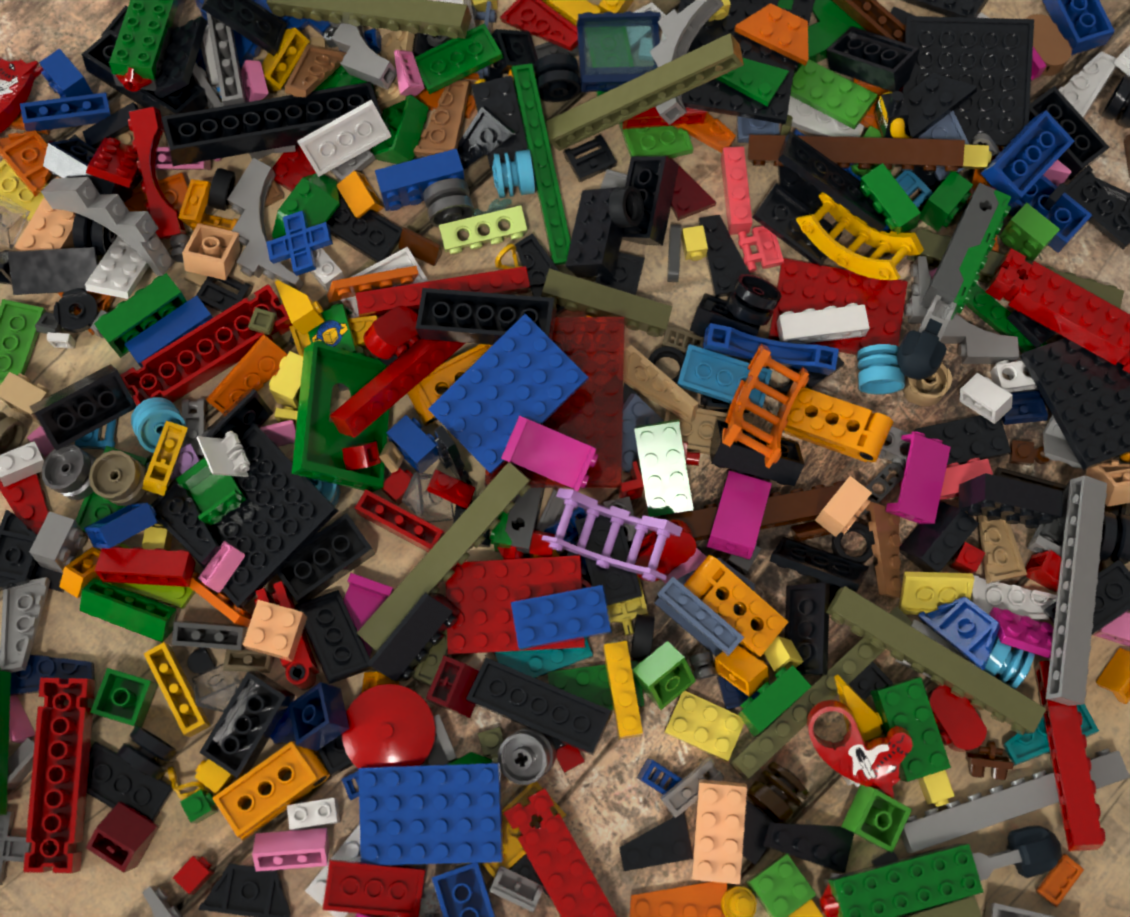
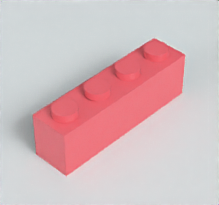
[721,147,752,235]
[899,458,993,501]

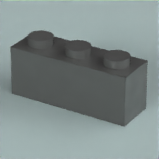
[172,620,248,650]

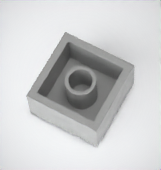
[29,511,86,574]

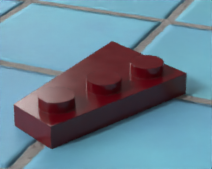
[670,158,716,221]

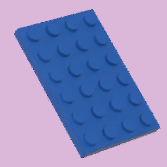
[428,314,589,474]
[358,763,504,865]

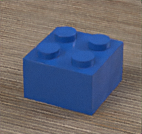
[39,48,93,98]
[386,415,440,475]

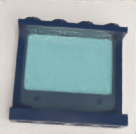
[577,11,660,92]

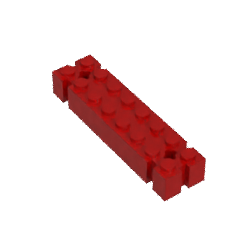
[985,248,1130,374]
[120,284,294,405]
[23,678,96,873]
[503,788,617,917]

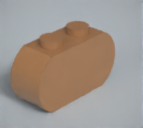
[1026,14,1072,76]

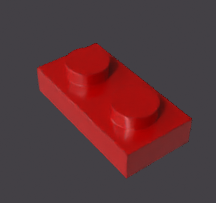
[426,469,475,509]

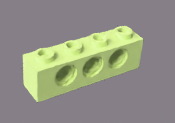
[439,205,527,255]

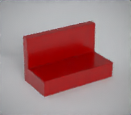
[618,461,644,500]

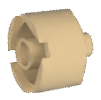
[903,362,952,406]

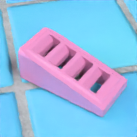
[394,50,425,96]

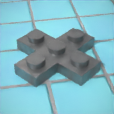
[0,812,32,885]

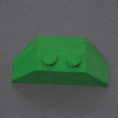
[271,173,340,239]

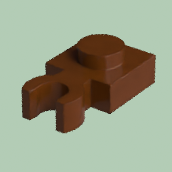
[1009,440,1049,466]

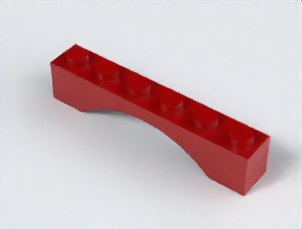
[128,107,186,240]

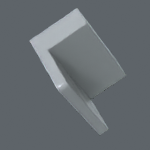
[427,714,458,765]
[7,737,35,790]

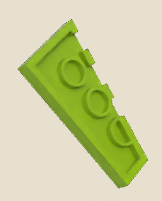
[96,543,195,609]

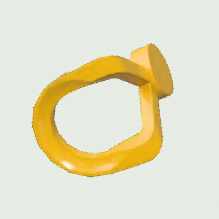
[495,244,522,270]
[167,766,205,800]

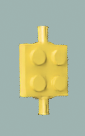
[608,574,648,636]

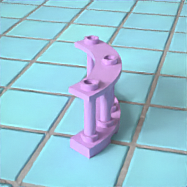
[541,488,682,582]

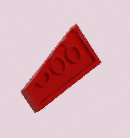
[500,0,578,51]
[0,473,50,535]

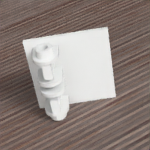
[197,431,250,477]

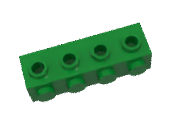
[79,578,177,643]

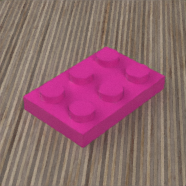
[989,607,1054,659]

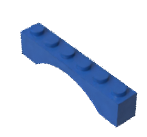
[702,323,839,375]

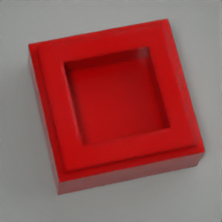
[529,530,555,557]
[556,745,585,773]

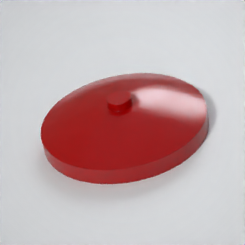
[342,684,436,768]

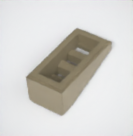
[662,326,704,355]

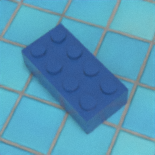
[1042,0,1115,55]
[980,110,1074,204]
[375,148,465,211]
[1008,175,1092,253]
[511,585,613,650]
[432,863,496,917]

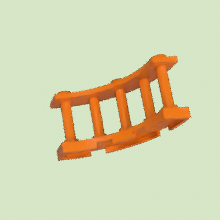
[722,343,809,468]

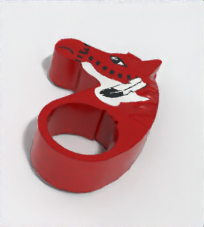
[0,58,43,134]
[807,700,912,799]

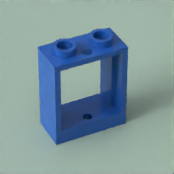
[84,502,158,548]

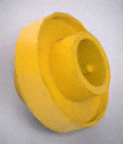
[721,887,757,917]

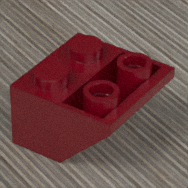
[426,656,479,718]
[86,802,159,873]

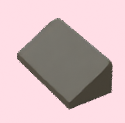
[223,649,274,673]

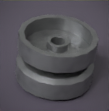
[423,178,475,227]
[42,444,97,500]
[498,727,556,785]

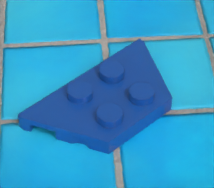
[918,597,1000,670]

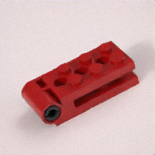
[254,581,320,690]

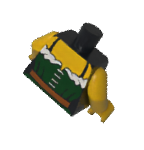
[874,91,910,139]

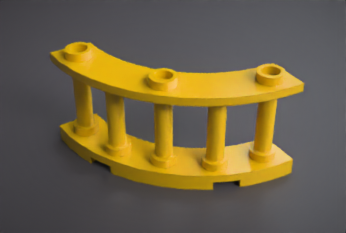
[796,192,924,280]

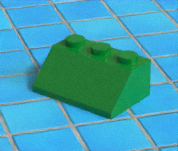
[370,95,429,164]
[860,163,921,234]
[739,665,812,737]

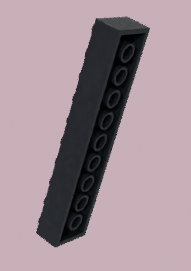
[162,82,381,166]

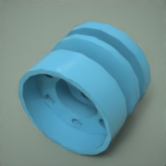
[492,150,535,198]
[857,344,905,395]
[977,635,1035,689]

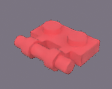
[738,226,784,273]

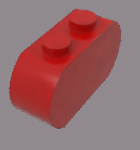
[363,305,420,360]
[635,520,696,581]
[927,685,987,752]

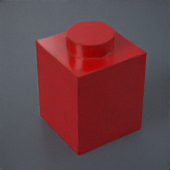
[342,441,381,470]
[381,467,417,506]
[949,542,986,574]
[173,856,215,895]

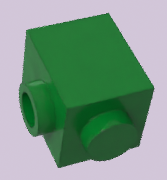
[180,790,218,824]

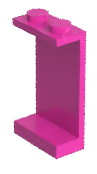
[501,416,598,491]
[885,431,951,524]
[707,471,772,560]
[343,573,394,658]

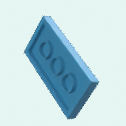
[677,344,772,408]

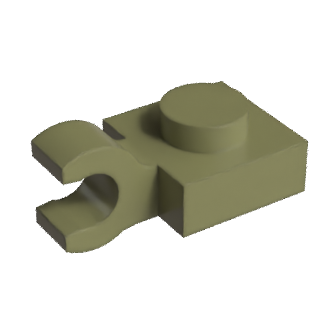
[478,727,504,763]

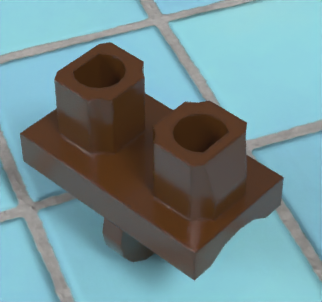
[965,740,1014,780]

